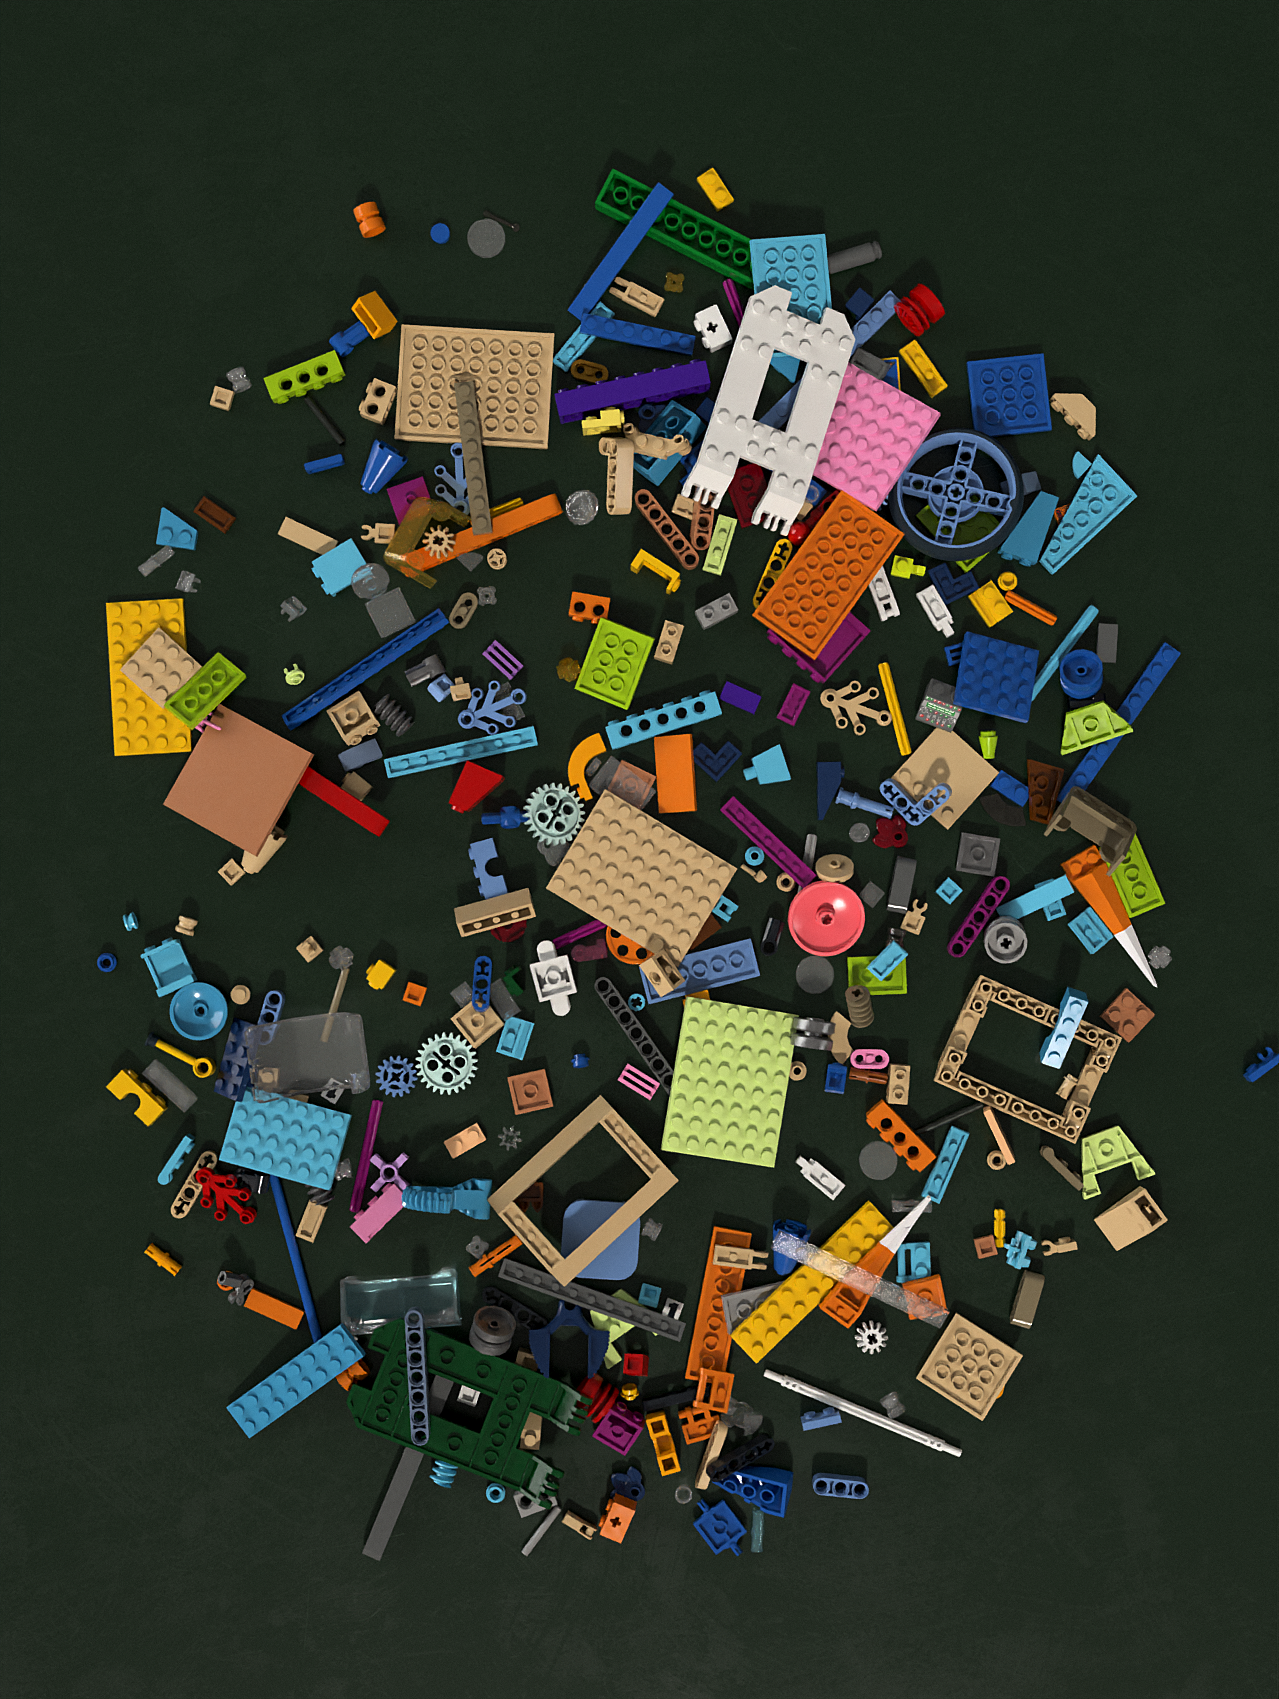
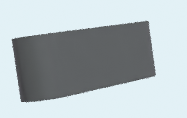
[886,856,917,914]

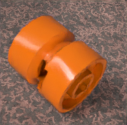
[353,202,386,238]
[335,1359,370,1391]

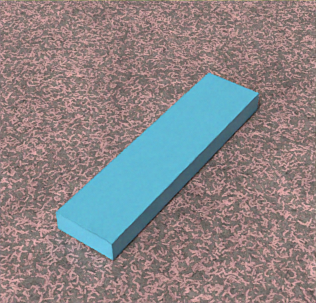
[553,302,615,374]
[996,874,1075,919]
[921,1125,970,1204]

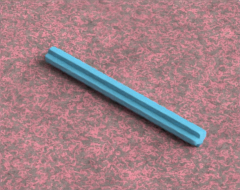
[1032,605,1099,701]

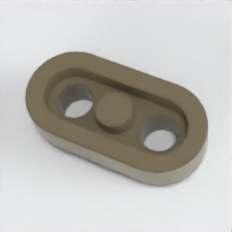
[449,593,478,629]

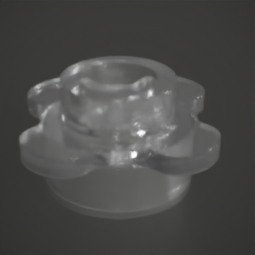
[477,586,497,606]
[466,1236,489,1259]

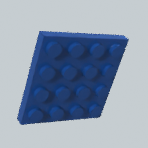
[966,353,1052,437]
[953,632,1039,723]

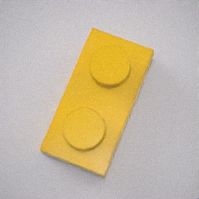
[697,168,734,212]

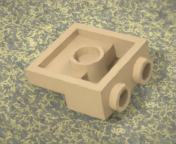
[327,691,381,746]

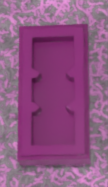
[777,683,811,726]

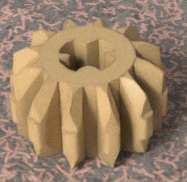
[422,525,456,559]

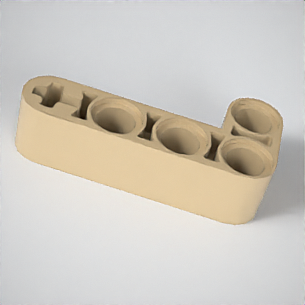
[599,437,634,515]

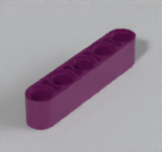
[947,876,1010,957]

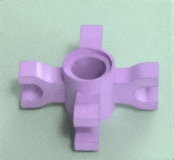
[370,1152,410,1192]

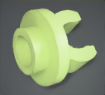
[284,664,305,685]

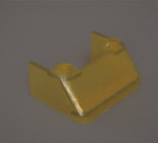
[384,497,472,589]

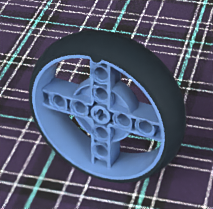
[888,427,1024,561]

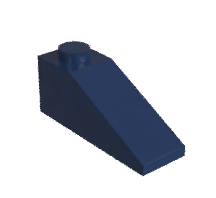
[816,762,845,820]

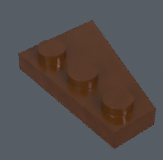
[1027,759,1064,825]

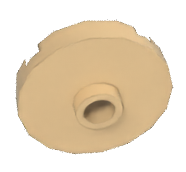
[815,854,854,883]

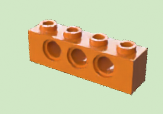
[866,1098,936,1172]

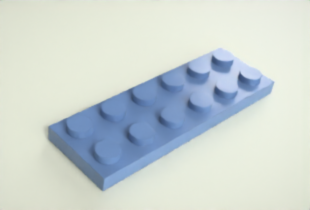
[639,938,760,1004]

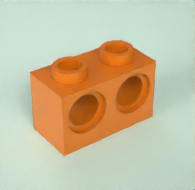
[569,592,611,625]

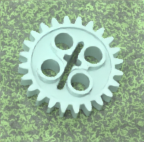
[523,783,585,846]
[415,1032,478,1095]

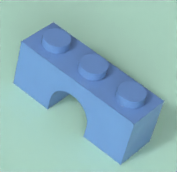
[468,838,509,900]

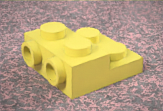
[582,407,625,436]

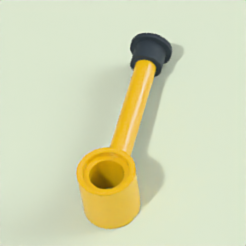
[145,1032,216,1078]

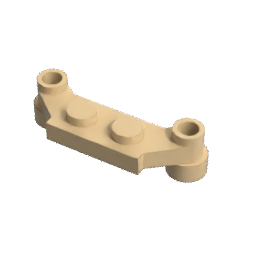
[623,423,692,460]

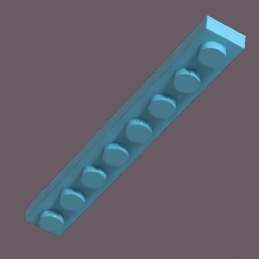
[384,726,538,778]

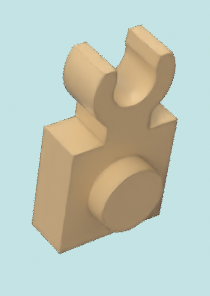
[361,523,396,544]
[900,899,927,935]

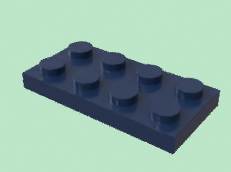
[214,1017,263,1102]

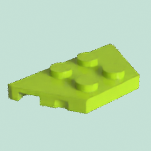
[1061,700,1133,755]

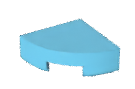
[1072,452,1092,479]

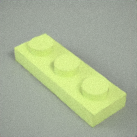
[703,514,737,576]

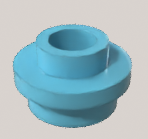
[745,846,764,866]
[486,1483,505,1503]

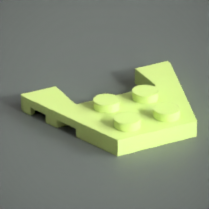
[1081,1125,1155,1199]
[590,1288,657,1369]

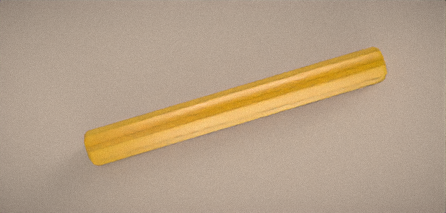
[878,662,912,756]

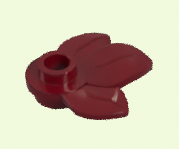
[872,815,908,848]

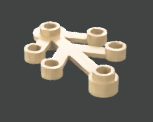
[820,681,892,735]

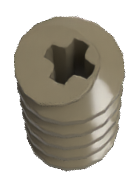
[845,985,874,1028]

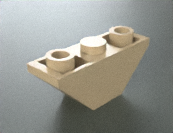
[1049,393,1096,441]

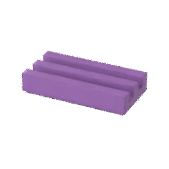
[482,640,524,680]

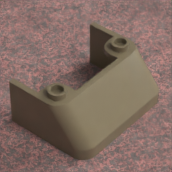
[1044,786,1137,877]

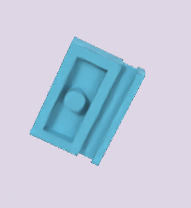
[1068,907,1114,954]
[496,1015,534,1060]

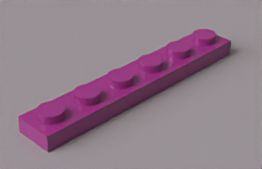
[720,796,817,888]

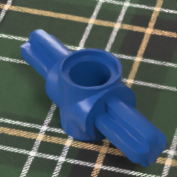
[481,806,528,829]

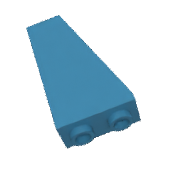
[997,491,1059,566]

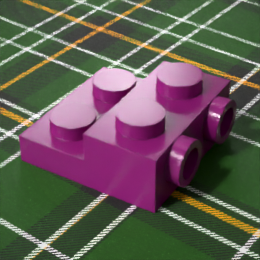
[592,1402,646,1456]

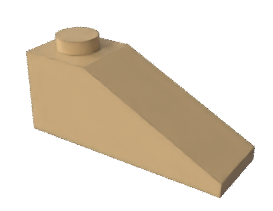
[520,1412,542,1450]

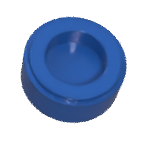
[431,223,450,244]

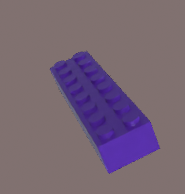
[554,359,711,424]

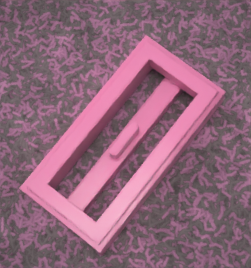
[618,1063,660,1100]

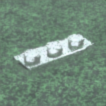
[142,1059,198,1113]

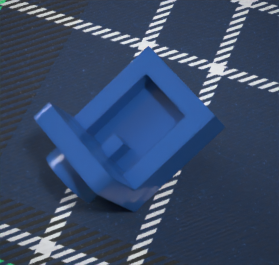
[825,1063,847,1094]

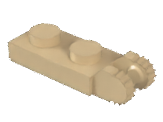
[609,277,665,318]
[713,1244,768,1270]

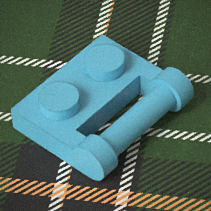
[896,1241,931,1283]

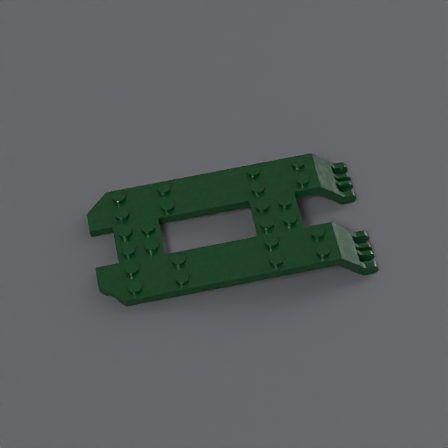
[346,1317,593,1509]

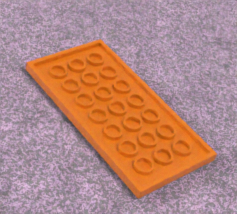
[752,490,904,660]

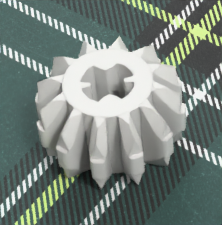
[855,1320,888,1354]

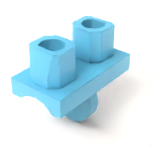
[1003,1230,1037,1270]

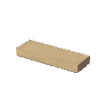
[278,517,338,555]

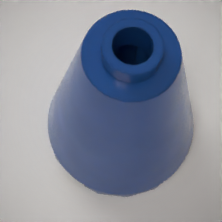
[360,438,408,494]
[773,1219,811,1276]

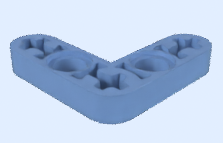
[880,778,952,826]

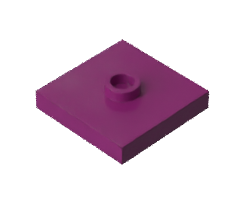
[387,476,436,526]

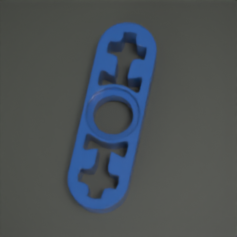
[472,956,493,1012]

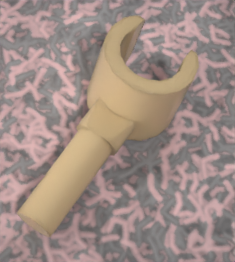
[741,864,767,883]

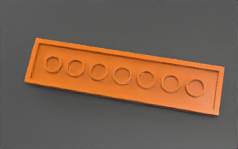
[685,1226,752,1383]

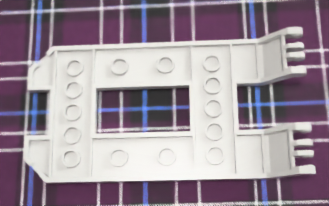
[681,285,855,536]

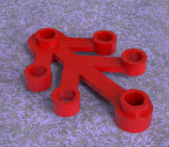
[196,1167,257,1224]

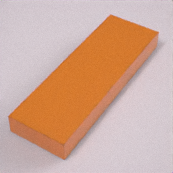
[244,1288,305,1329]

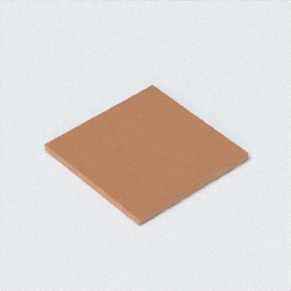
[163,704,314,857]

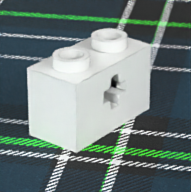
[693,304,732,353]

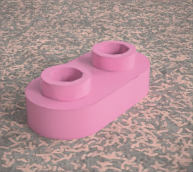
[850,1049,889,1069]

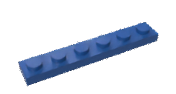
[579,313,696,356]

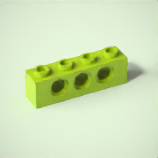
[263,350,346,404]

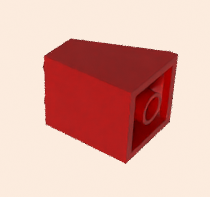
[448,761,505,813]

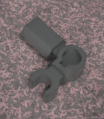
[217,1271,254,1306]

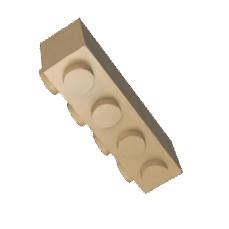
[454,888,536,937]

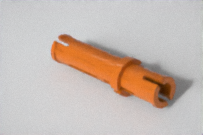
[469,1234,523,1277]

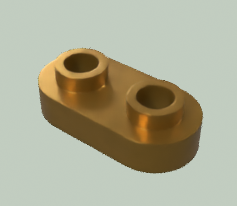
[571,359,609,385]

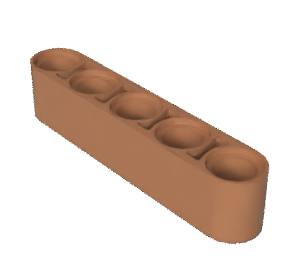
[689,486,715,550]
[635,489,699,570]

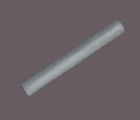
[521,1505,562,1556]

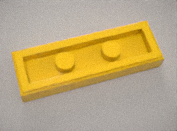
[899,340,948,398]

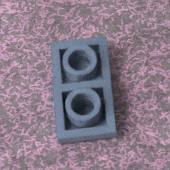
[338,739,383,773]

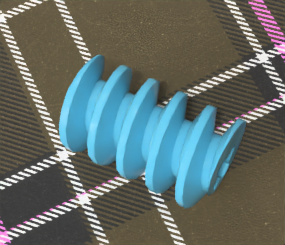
[429,1460,458,1488]

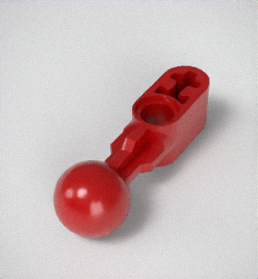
[787,489,840,546]

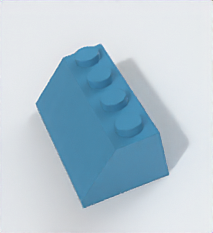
[633,400,706,486]

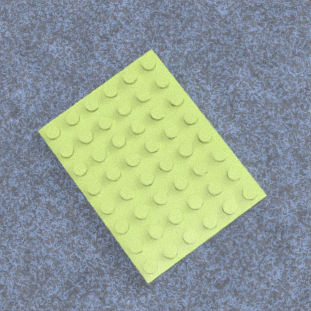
[661,996,799,1167]

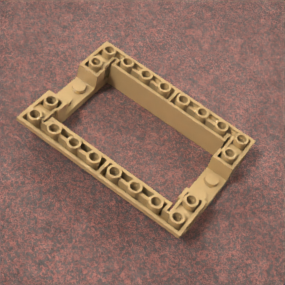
[933,975,1122,1144]
[487,1095,679,1287]

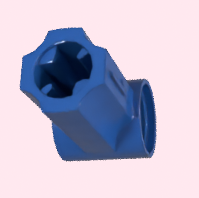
[329,321,370,358]

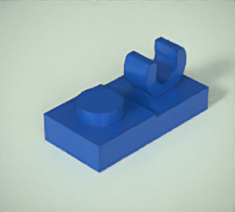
[1243,1047,1279,1083]

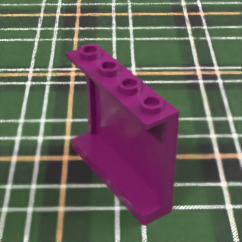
[767,612,870,683]

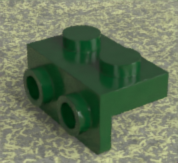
[503,965,525,997]

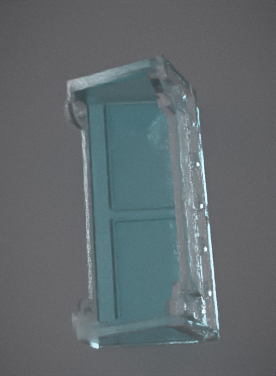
[340,1267,462,1335]

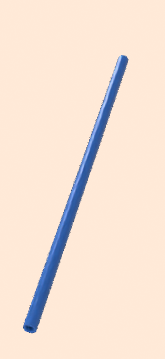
[247,1072,322,1343]

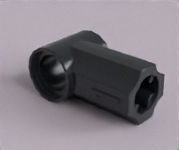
[1067,693,1106,712]
[760,917,785,956]

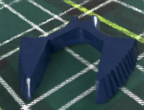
[529,1299,610,1379]

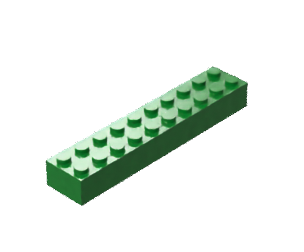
[595,169,754,290]

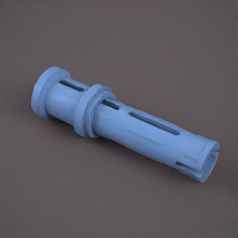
[835,787,894,819]

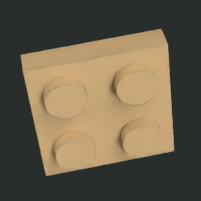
[451,994,505,1049]

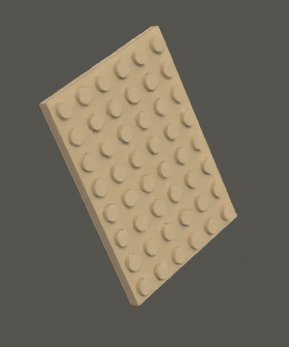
[395,324,555,449]
[546,789,737,968]

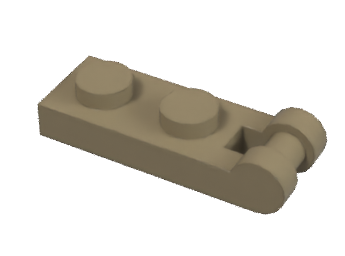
[1039,1145,1084,1191]

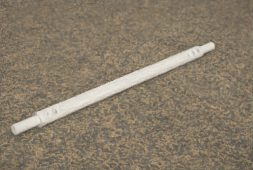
[764,1369,962,1457]

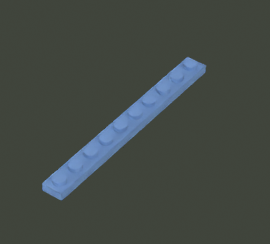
[758,291,901,429]

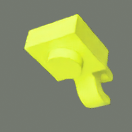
[891,555,926,579]

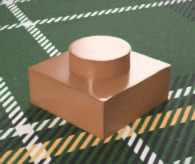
[973,1234,998,1259]

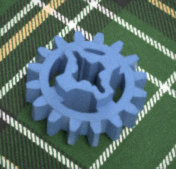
[376,1055,418,1097]

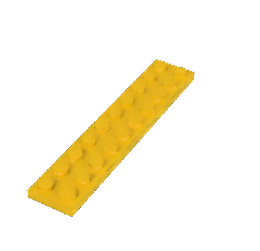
[730,1201,894,1364]

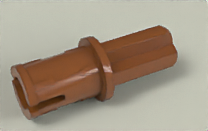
[849,1067,888,1084]

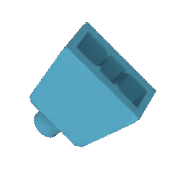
[743,744,791,785]

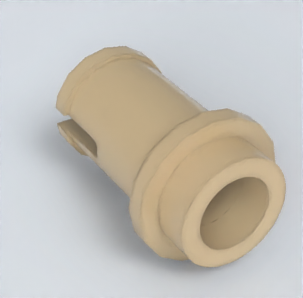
[1056,1074,1078,1100]

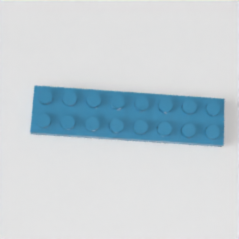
[226,1323,366,1438]

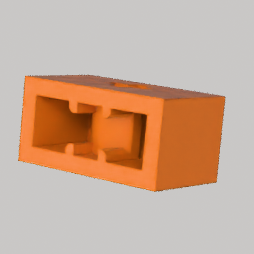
[598,1493,637,1543]

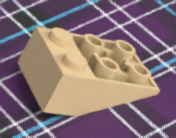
[1094,1186,1167,1251]

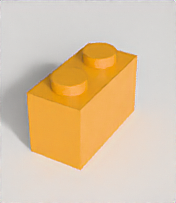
[351,291,398,339]

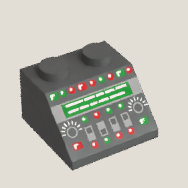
[915,678,962,733]

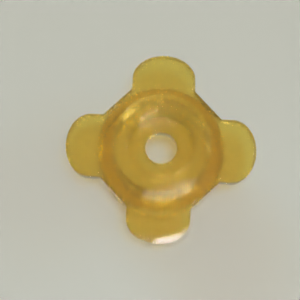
[664,272,684,293]

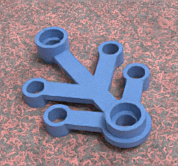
[434,443,470,518]
[458,680,527,735]

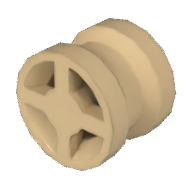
[487,549,507,570]
[175,915,198,936]

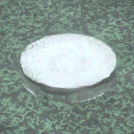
[467,219,505,258]
[351,563,390,599]
[796,956,834,994]
[859,1141,897,1180]

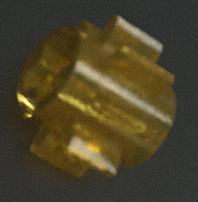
[556,657,581,681]

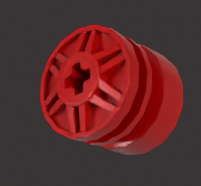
[894,283,945,336]
[576,1373,619,1423]

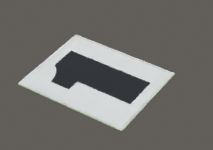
[321,1077,346,1104]
[662,1298,684,1319]

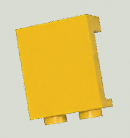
[631,549,681,594]

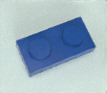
[990,770,1029,807]

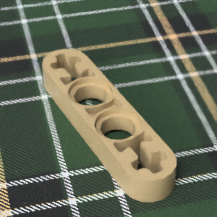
[171,1150,219,1218]
[695,1420,728,1490]

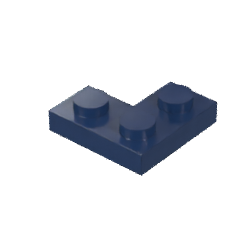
[927,563,979,605]
[693,741,742,782]

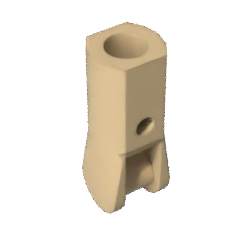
[562,1510,598,1540]

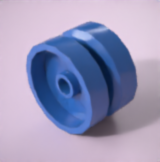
[1060,649,1103,699]

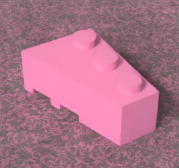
[350,1182,404,1243]

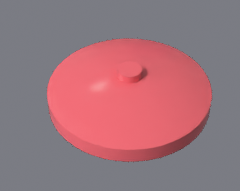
[788,881,865,956]

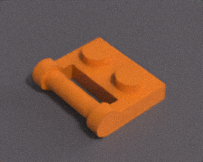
[693,1367,734,1413]

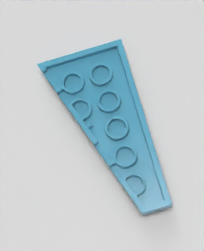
[1039,454,1137,575]

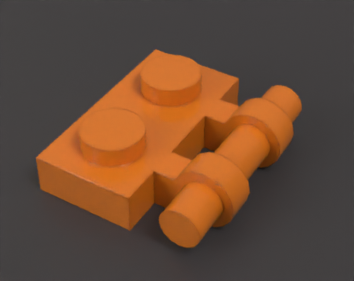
[678,1401,720,1445]

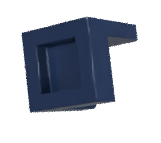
[845,287,874,321]

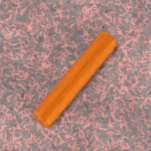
[1004,590,1057,625]

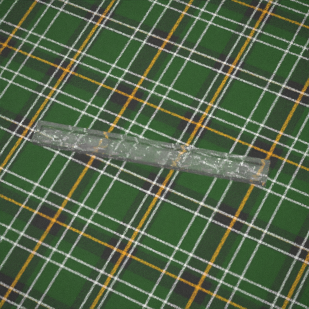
[771,1230,949,1328]

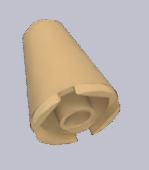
[241,825,288,874]

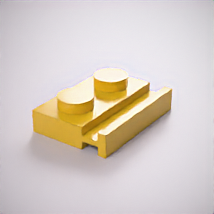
[968,580,1013,628]

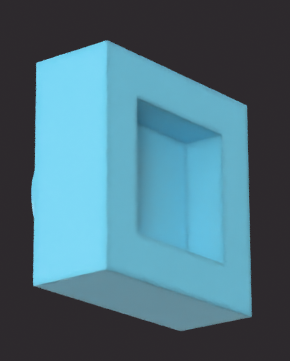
[935,877,963,904]
[638,1283,661,1308]

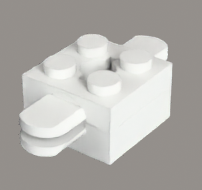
[530,941,577,1016]

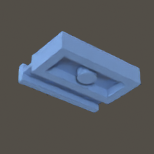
[800,1407,842,1431]

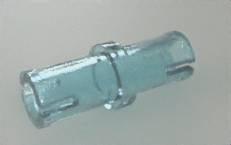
[750,1510,765,1552]

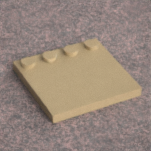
[891,727,999,830]
[916,1312,1023,1421]

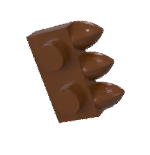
[505,1182,544,1213]

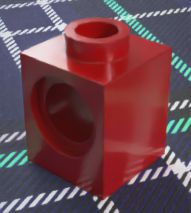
[623,1354,649,1376]

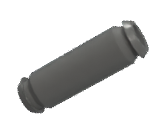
[827,241,882,274]

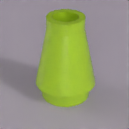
[979,731,998,759]

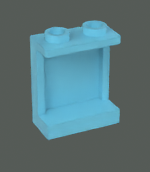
[311,538,373,597]
[141,937,198,997]

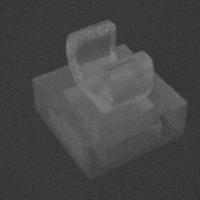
[176,571,200,593]
[280,596,307,622]
[450,981,473,1008]

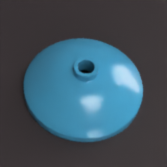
[170,982,228,1040]

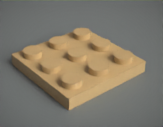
[120,627,203,709]

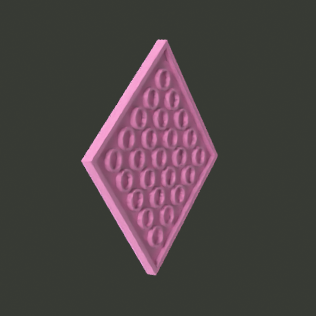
[813,362,941,512]

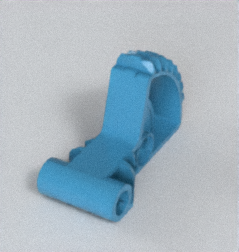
[401,1178,492,1219]

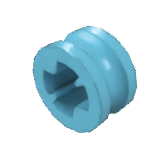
[123,912,139,931]
[628,993,645,1011]

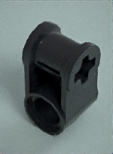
[231,1166,270,1194]

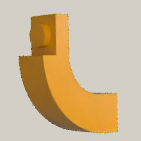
[568,733,606,801]

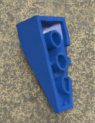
[712,1465,794,1518]

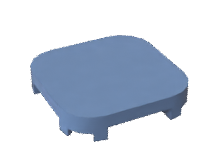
[561,1198,640,1280]

